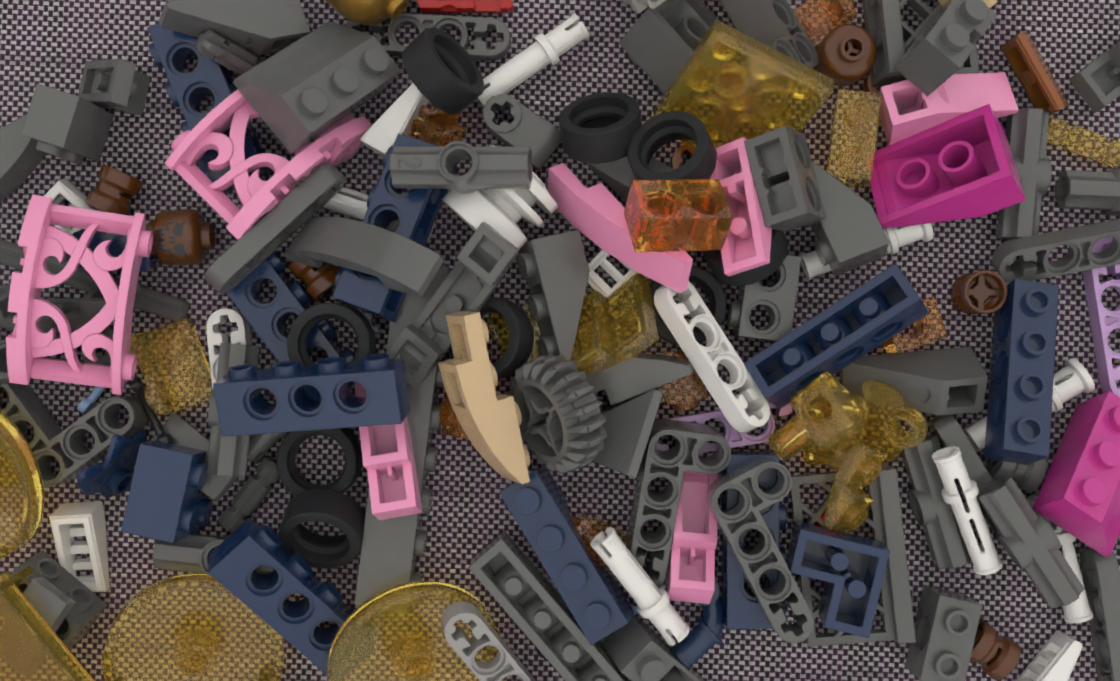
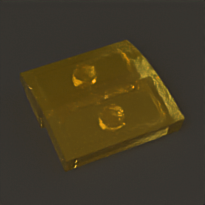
[570,273,659,375]

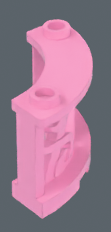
[164,89,372,240]
[6,194,153,395]

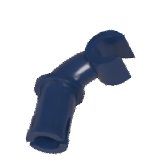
[671,580,724,669]

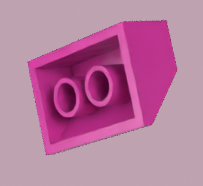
[1032,391,1120,557]

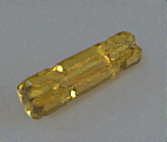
[1047,118,1120,168]

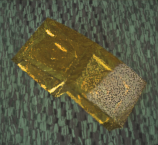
[824,439,888,533]

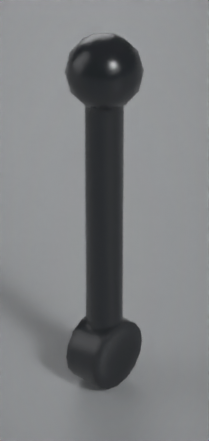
[127,375,174,444]

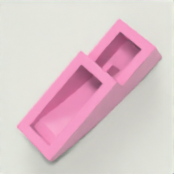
[354,382,423,520]
[667,471,718,604]

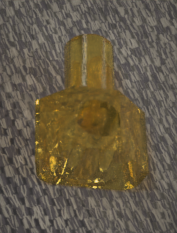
[768,371,862,460]

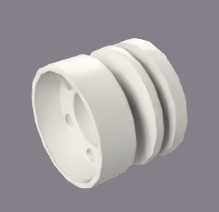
[441,145,558,249]

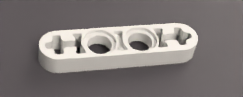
[654,281,770,433]

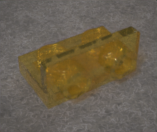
[826,89,882,188]
[131,318,212,416]

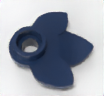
[77,429,147,498]

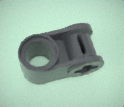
[483,94,562,171]

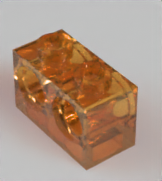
[624,179,733,252]

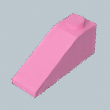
[709,137,772,276]

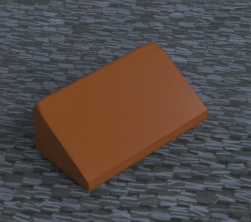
[1001,31,1069,115]

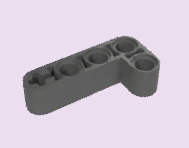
[720,0,819,96]
[626,419,731,588]
[706,457,814,644]

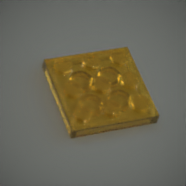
[650,20,834,148]

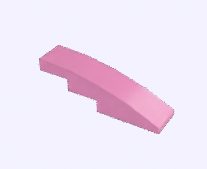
[547,163,693,293]

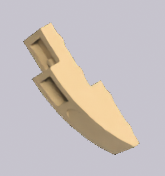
[438,311,530,484]

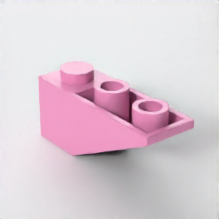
[877,72,1019,145]

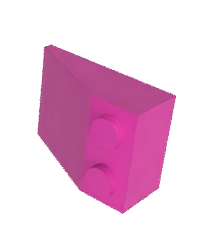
[864,104,1026,229]

